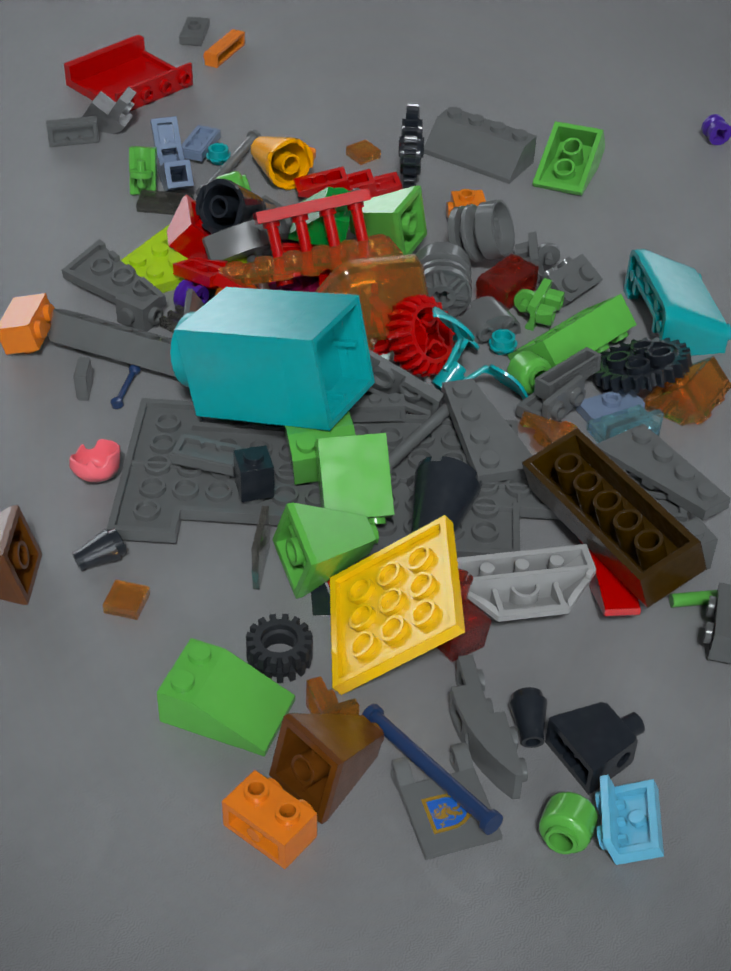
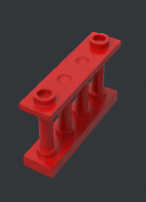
[253,188,384,287]

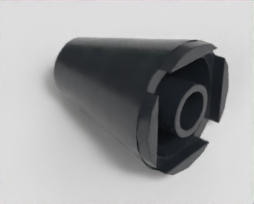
[195,178,265,234]
[411,456,482,533]

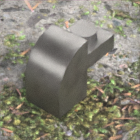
[82,87,136,134]

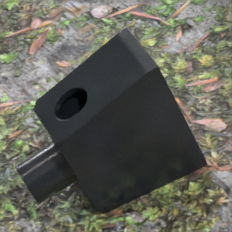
[545,702,645,795]

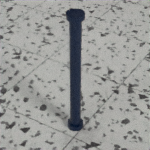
[362,704,503,835]

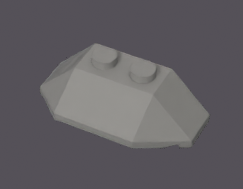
[457,544,596,622]

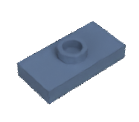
[181,125,221,161]
[576,389,645,428]

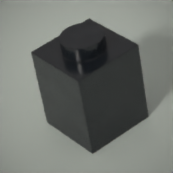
[233,445,275,502]

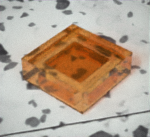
[346,139,381,165]
[103,580,150,620]

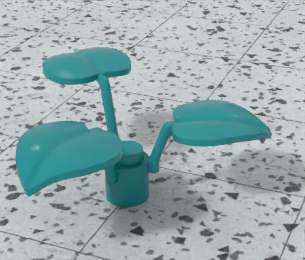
[431,306,528,400]

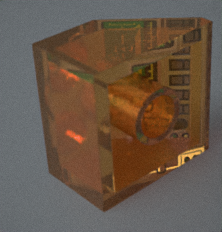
[643,356,731,426]

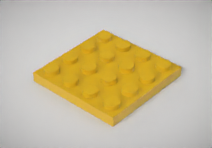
[330,515,465,695]

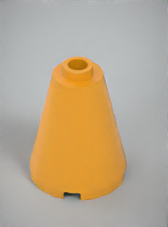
[251,136,314,190]

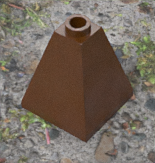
[0,505,43,605]
[269,713,384,824]

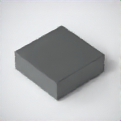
[74,357,93,401]

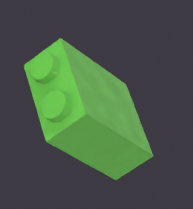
[315,433,395,525]

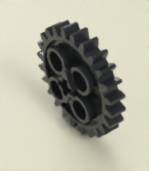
[398,104,424,189]
[593,337,692,394]

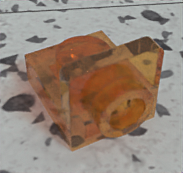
[306,676,360,715]

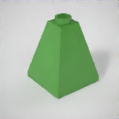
[349,186,427,263]
[272,502,379,599]

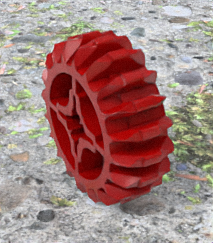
[385,294,455,377]

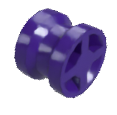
[701,114,731,145]
[173,280,209,309]

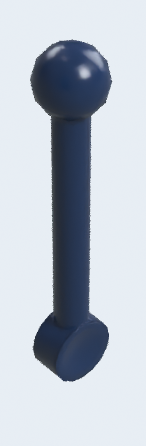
[110,364,140,409]

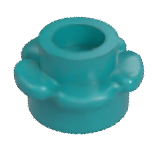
[206,143,231,165]
[488,329,518,356]

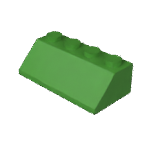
[508,294,637,368]

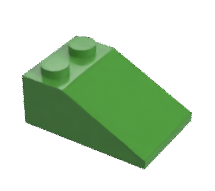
[532,121,605,196]
[284,411,356,485]
[157,638,295,757]

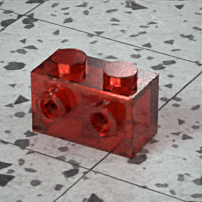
[476,254,539,310]

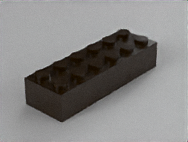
[522,428,707,608]

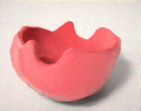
[69,439,120,482]

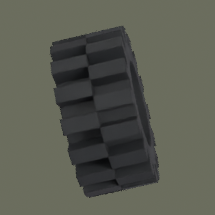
[246,614,313,683]

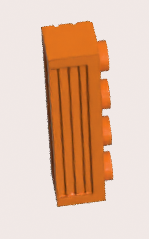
[203,29,245,68]

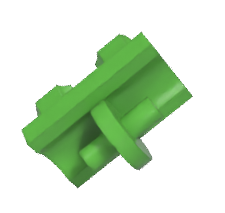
[129,146,157,196]
[514,278,565,331]

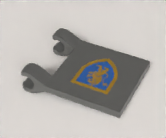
[391,742,503,860]

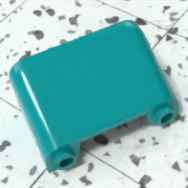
[623,249,731,356]

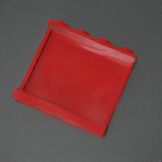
[64,34,193,111]

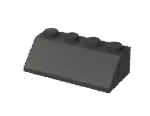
[424,107,537,184]

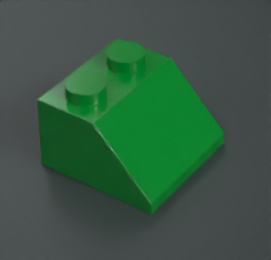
[288,187,351,251]

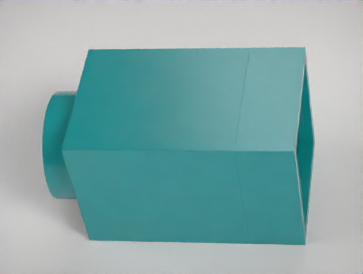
[170,287,375,431]

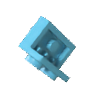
[595,774,664,865]

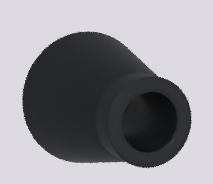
[72,528,127,571]
[509,687,547,748]

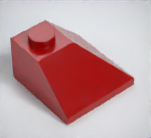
[167,194,212,259]

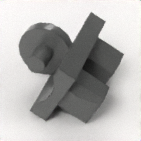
[515,231,560,283]

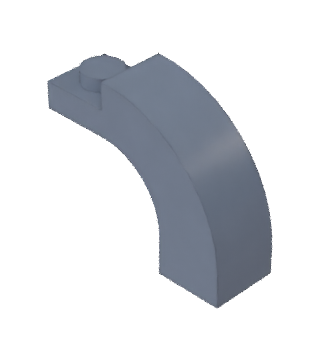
[150,116,194,191]

